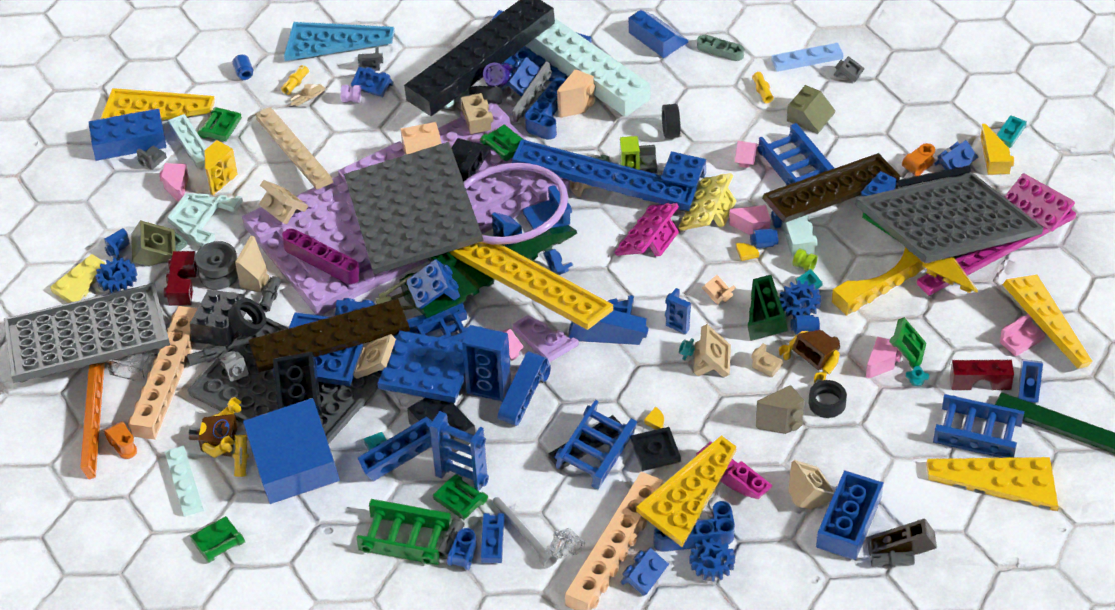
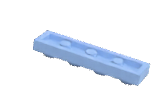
[771,43,843,72]

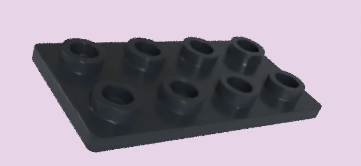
[451,138,490,191]

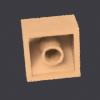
[557,69,595,118]
[400,122,442,155]

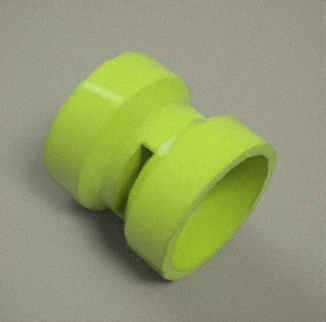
[792,248,818,271]

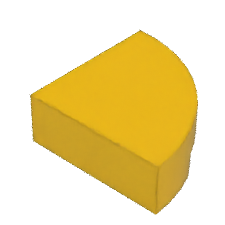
[736,243,759,261]
[644,407,664,430]

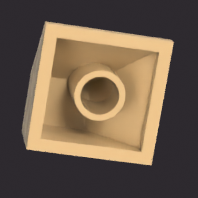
[235,236,269,292]
[788,460,835,510]

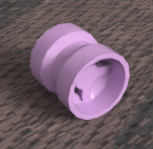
[341,85,361,103]

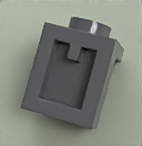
[358,47,383,71]
[834,56,865,83]
[639,145,657,173]
[136,146,167,170]

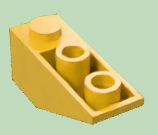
[922,257,978,293]

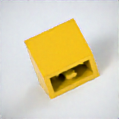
[205,140,238,195]

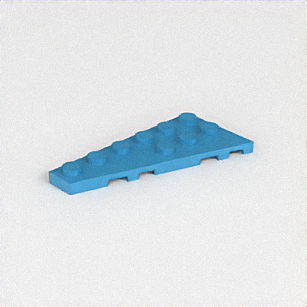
[284,22,395,61]

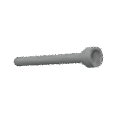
[493,497,558,568]

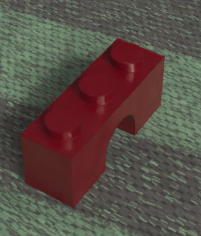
[164,251,197,306]
[950,360,1014,390]

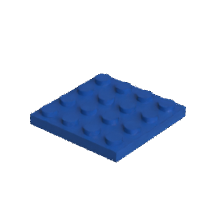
[273,312,363,386]
[378,331,465,403]

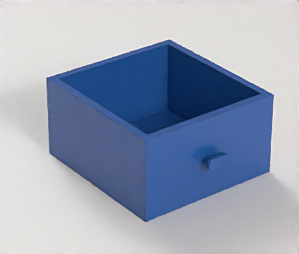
[243,398,340,504]

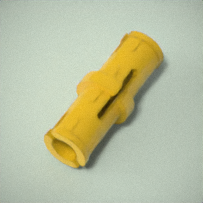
[281,65,309,95]
[752,72,774,103]
[233,435,249,477]

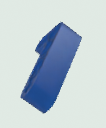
[525,78,566,140]
[497,351,551,426]
[654,501,735,552]

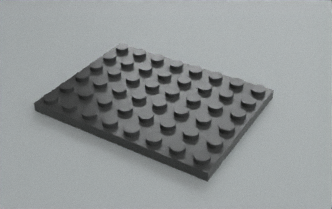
[344,142,484,275]
[855,172,1043,263]
[4,283,170,383]
[188,317,381,444]

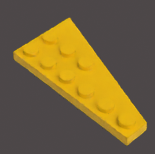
[101,88,215,120]
[1002,274,1093,369]
[636,435,736,547]
[926,457,1059,511]

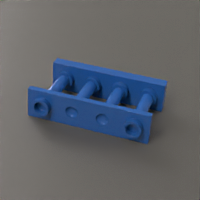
[757,123,834,185]
[933,394,1024,458]
[555,400,638,490]
[430,411,489,491]

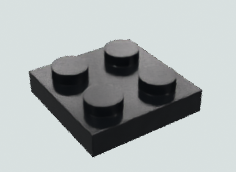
[631,427,681,471]

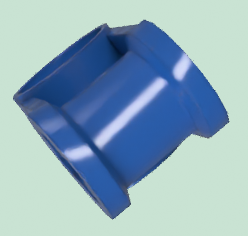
[447,528,477,570]

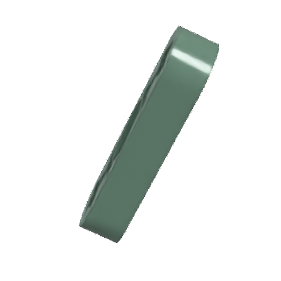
[697,35,744,61]

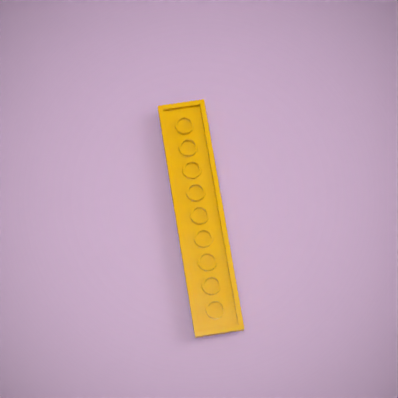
[449,234,613,330]

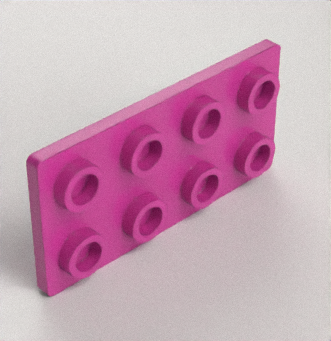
[1004,173,1075,232]
[614,203,679,256]

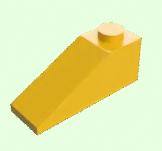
[980,124,1014,175]

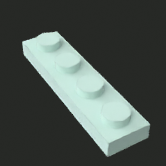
[168,114,207,168]
[164,446,204,517]

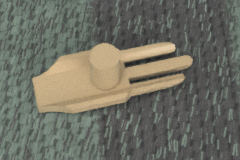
[290,84,325,106]

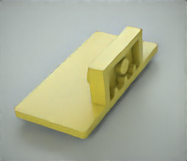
[678,173,736,231]

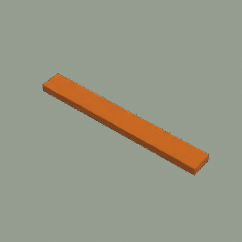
[80,362,105,479]

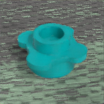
[678,338,695,360]
[905,366,929,386]

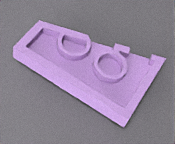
[513,315,579,363]

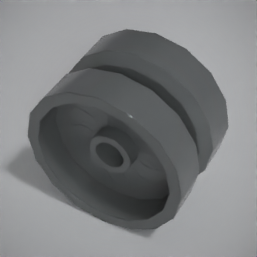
[195,241,238,289]

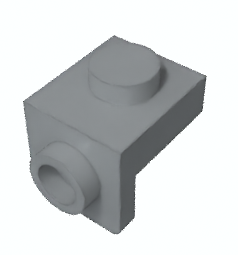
[219,351,249,381]

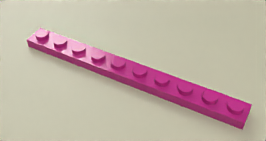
[917,209,1076,296]

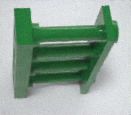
[357,499,452,565]

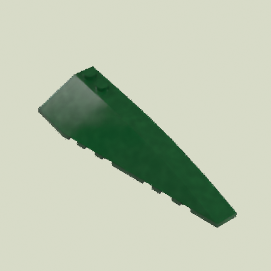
[399,225,577,318]

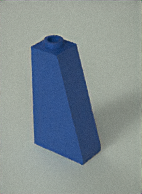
[568,310,649,345]

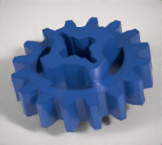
[95,257,138,293]
[779,280,821,319]
[689,538,735,581]

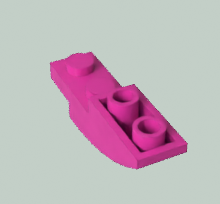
[696,441,772,499]

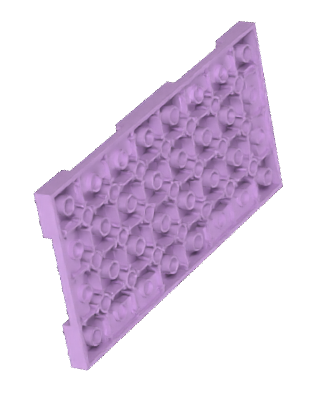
[242,101,570,316]

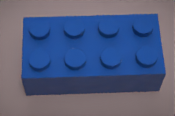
[88,109,167,161]
[462,325,511,402]
[816,470,884,560]

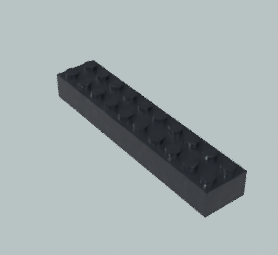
[404,0,555,116]

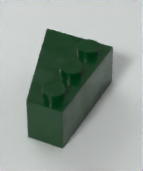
[747,274,788,341]

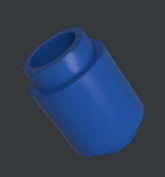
[232,54,253,80]
[750,228,778,249]
[790,315,820,335]

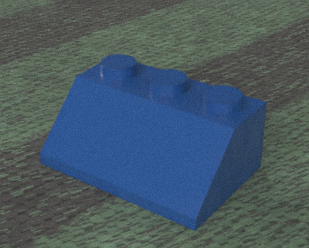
[628,10,689,58]

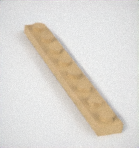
[255,107,333,190]

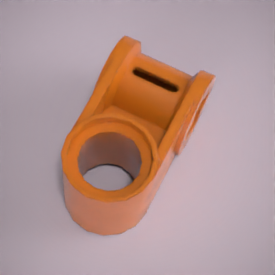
[902,143,935,176]
[104,421,137,459]

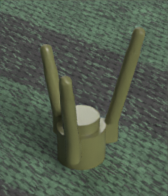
[375,276,414,310]

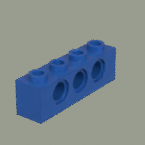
[358,417,433,481]

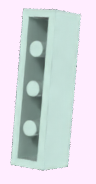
[782,215,817,257]

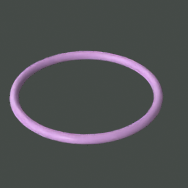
[463,163,568,244]

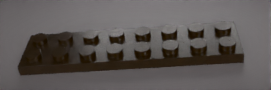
[762,153,901,223]
[248,299,410,373]

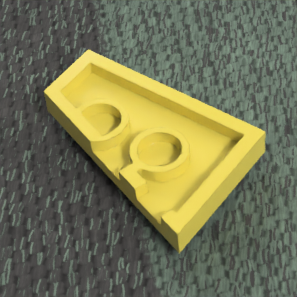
[50,254,105,303]

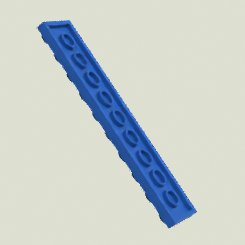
[512,139,697,211]

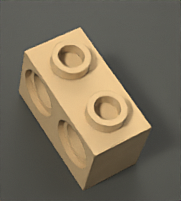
[461,93,493,134]

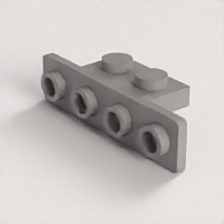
[506,62,552,122]

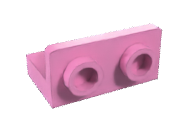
[999,314,1045,357]

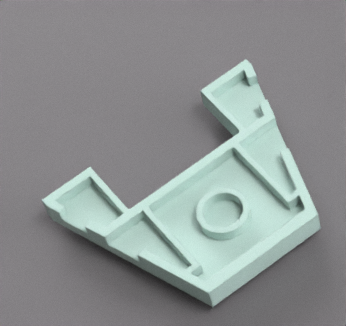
[167,193,243,247]

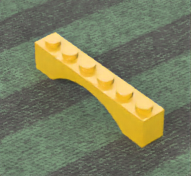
[831,247,925,316]

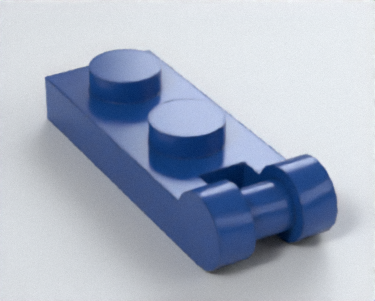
[481,513,504,563]

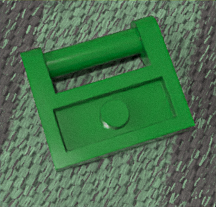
[197,107,242,142]
[480,124,524,162]
[889,317,927,369]
[433,474,488,520]
[190,516,245,563]

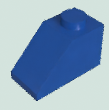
[1018,359,1043,403]

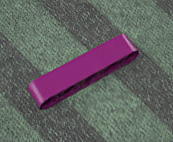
[282,229,360,284]

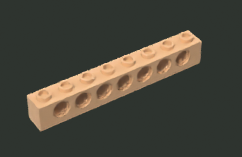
[128,306,198,440]
[565,472,663,610]

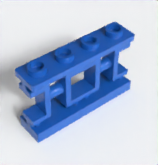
[393,303,474,342]

